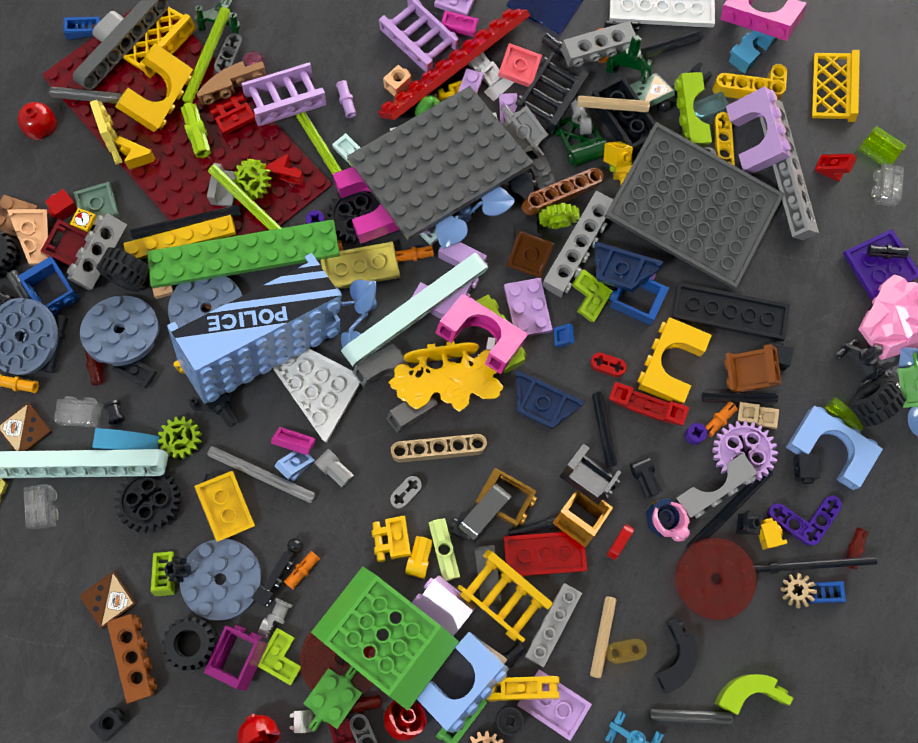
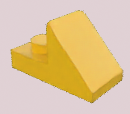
[115,136,156,169]

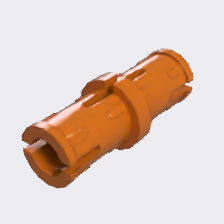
[395,245,434,263]
[705,402,738,437]
[284,551,320,590]

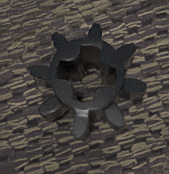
[165,557,191,583]

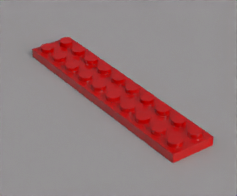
[377,8,530,120]

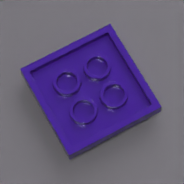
[843,229,918,301]

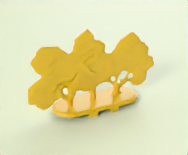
[388,341,503,412]

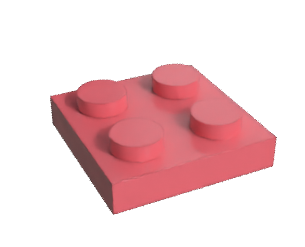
[498,43,542,87]

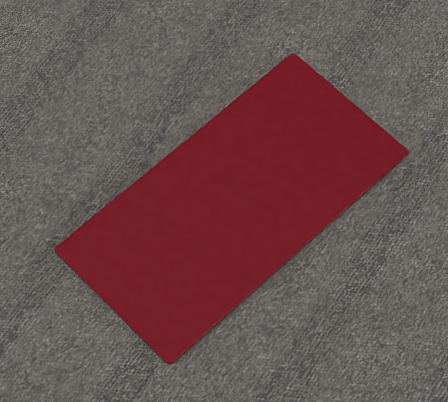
[42,9,331,239]

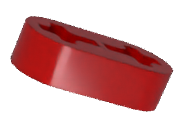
[590,353,627,378]
[606,524,634,561]

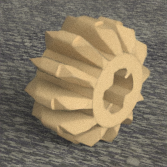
[781,573,817,609]

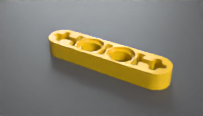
[713,112,735,166]

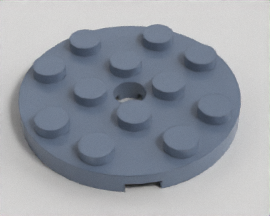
[168,276,243,328]
[80,296,159,366]
[0,298,58,375]
[180,539,261,621]

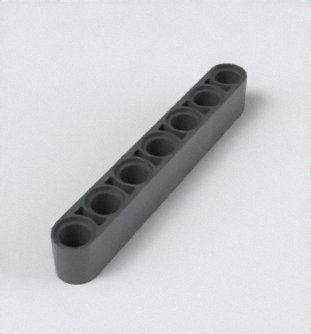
[73,0,168,90]

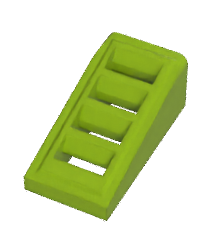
[151,551,175,596]

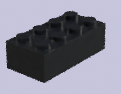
[591,76,656,156]

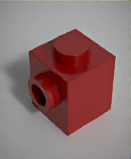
[45,189,77,221]

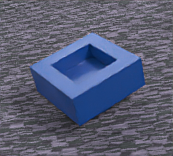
[553,324,574,348]

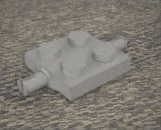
[501,105,548,158]

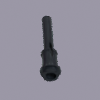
[509,516,558,536]

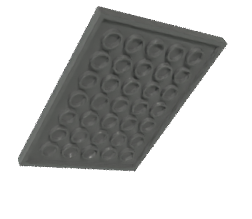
[347,86,533,241]
[604,122,784,289]

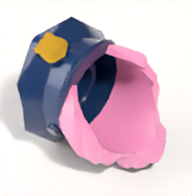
[646,498,690,542]

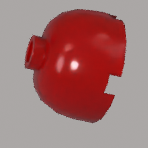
[17,102,57,140]
[384,700,427,741]
[237,714,281,743]

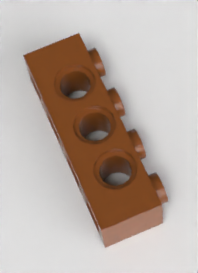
[107,614,158,704]

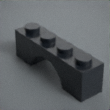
[509,173,541,241]

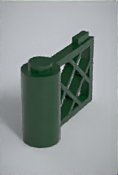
[554,111,607,167]

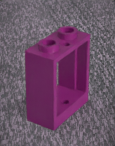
[204,625,268,691]

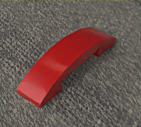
[609,382,689,426]

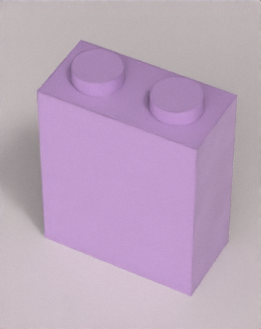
[412,575,477,637]

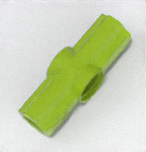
[181,103,211,158]

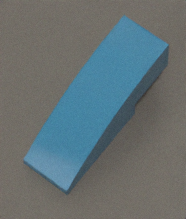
[92,428,160,450]

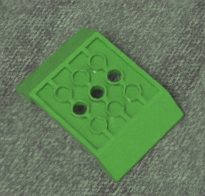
[311,567,459,711]

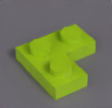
[572,269,613,322]
[258,628,302,686]

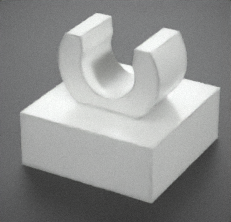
[290,710,314,733]

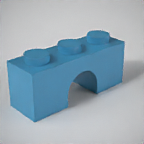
[729,30,778,74]

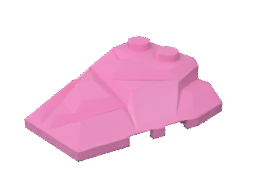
[859,274,918,360]

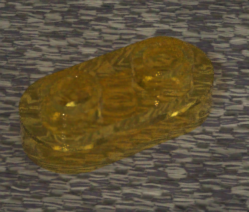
[606,639,647,664]

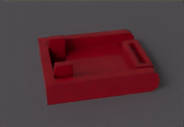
[40,219,97,270]

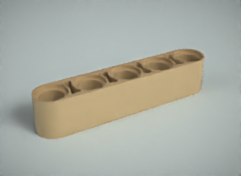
[391,434,487,462]

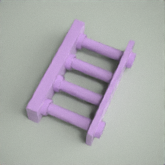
[379,0,458,72]
[241,62,326,126]

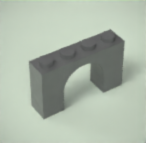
[353,344,438,434]

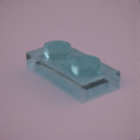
[693,91,729,120]

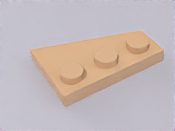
[7,209,48,266]

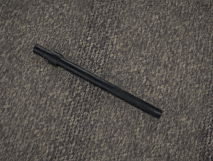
[752,556,877,574]

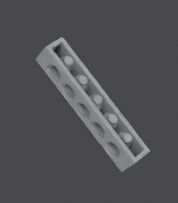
[542,191,613,298]

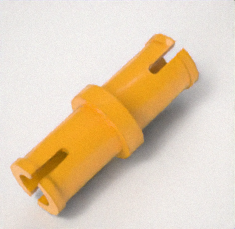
[0,375,39,393]

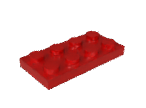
[503,532,587,576]

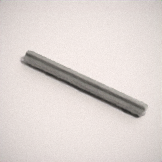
[207,446,315,503]

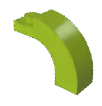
[714,674,793,715]

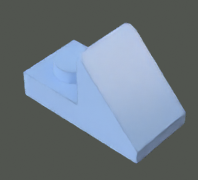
[275,451,315,481]

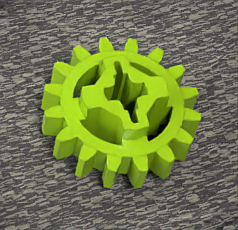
[233,159,272,200]
[539,203,580,229]
[158,416,202,459]

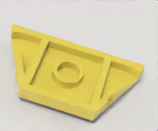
[90,100,123,165]

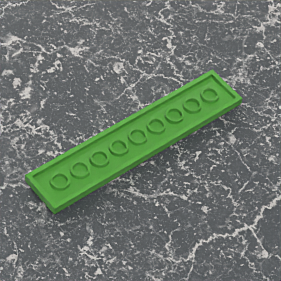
[147,220,340,289]

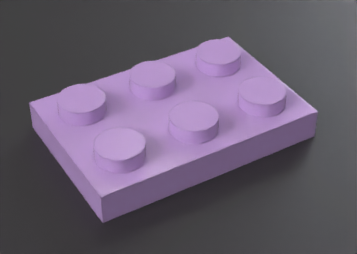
[504,278,552,337]
[517,669,592,741]

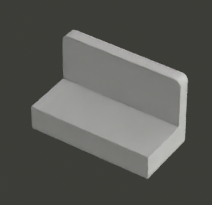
[207,163,237,207]

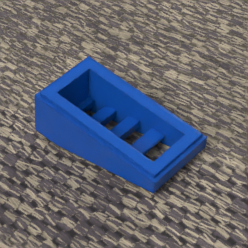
[63,17,101,40]
[802,581,846,603]

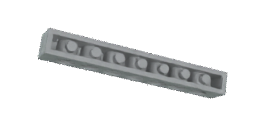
[760,100,819,240]

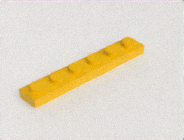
[124,215,236,260]

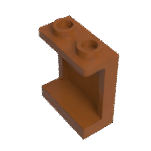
[724,344,782,392]

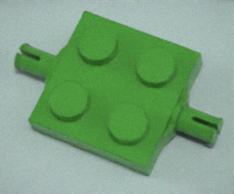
[898,352,918,408]
[303,666,362,731]

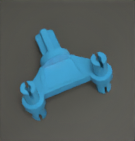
[605,711,664,743]

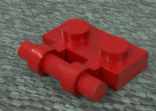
[210,95,255,136]

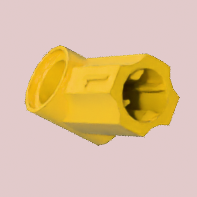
[405,536,433,579]

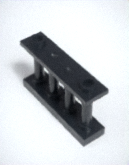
[515,52,589,135]

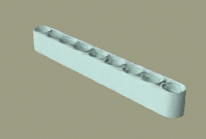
[341,253,488,367]
[0,449,168,478]

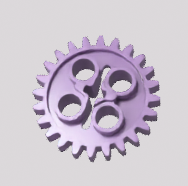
[712,421,778,484]

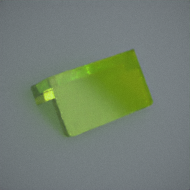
[859,126,906,169]

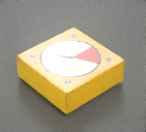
[70,208,97,233]

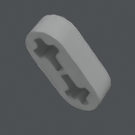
[390,476,422,509]

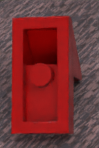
[265,154,304,185]
[815,154,857,181]

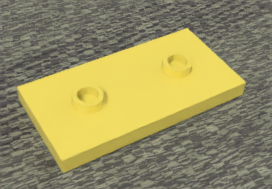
[321,241,400,289]

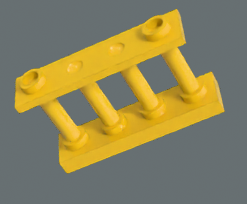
[457,550,553,642]

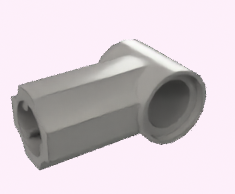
[314,449,354,488]

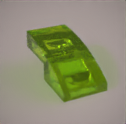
[825,397,863,432]

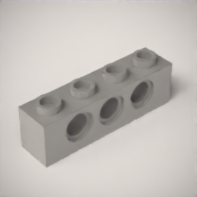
[561,21,636,68]
[67,213,127,290]
[524,583,582,667]

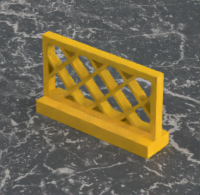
[122,6,197,78]
[812,50,860,122]

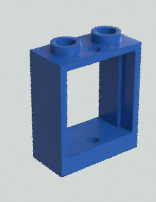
[18,256,80,315]
[609,279,669,326]

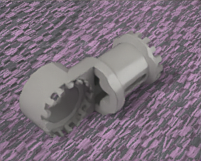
[570,100,592,135]
[258,598,293,639]

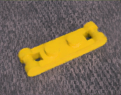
[486,676,560,702]

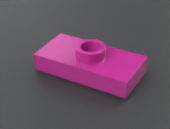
[441,10,479,37]
[271,427,316,455]

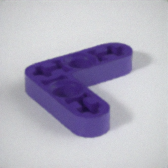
[767,496,842,546]

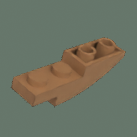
[197,61,267,105]

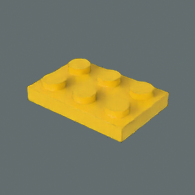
[194,471,255,542]

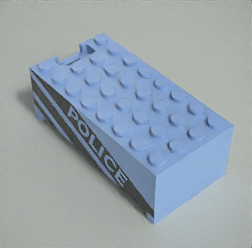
[167,253,341,404]

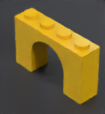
[115,43,193,132]
[637,317,712,405]

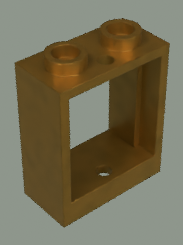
[475,468,537,528]
[553,490,613,547]

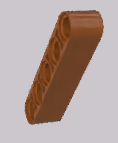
[522,168,603,216]

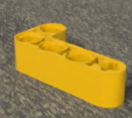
[712,64,787,100]

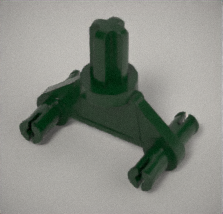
[195,0,240,35]
[606,35,653,83]

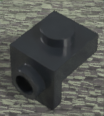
[736,511,762,535]

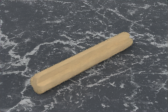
[577,96,650,112]
[590,596,616,678]

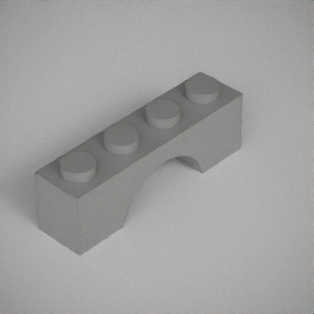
[677,453,757,519]

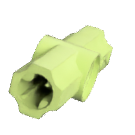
[428,518,460,581]

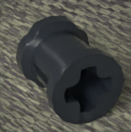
[103,400,126,425]

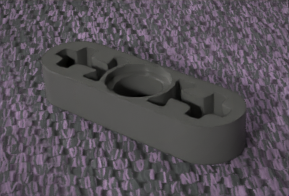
[214,33,242,75]

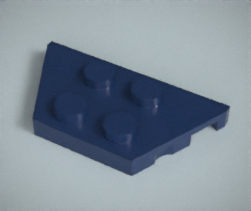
[594,242,663,292]
[516,370,584,429]

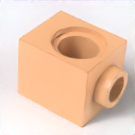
[383,65,411,97]

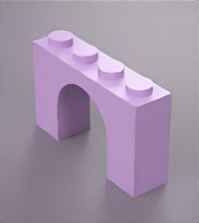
[726,86,791,175]
[411,242,488,319]

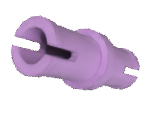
[336,80,357,118]

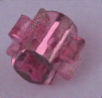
[242,51,265,67]

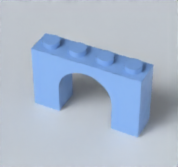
[786,406,883,490]
[417,632,509,733]

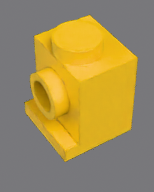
[758,518,787,550]

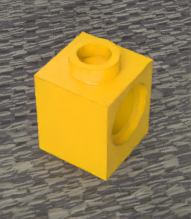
[603,141,633,167]

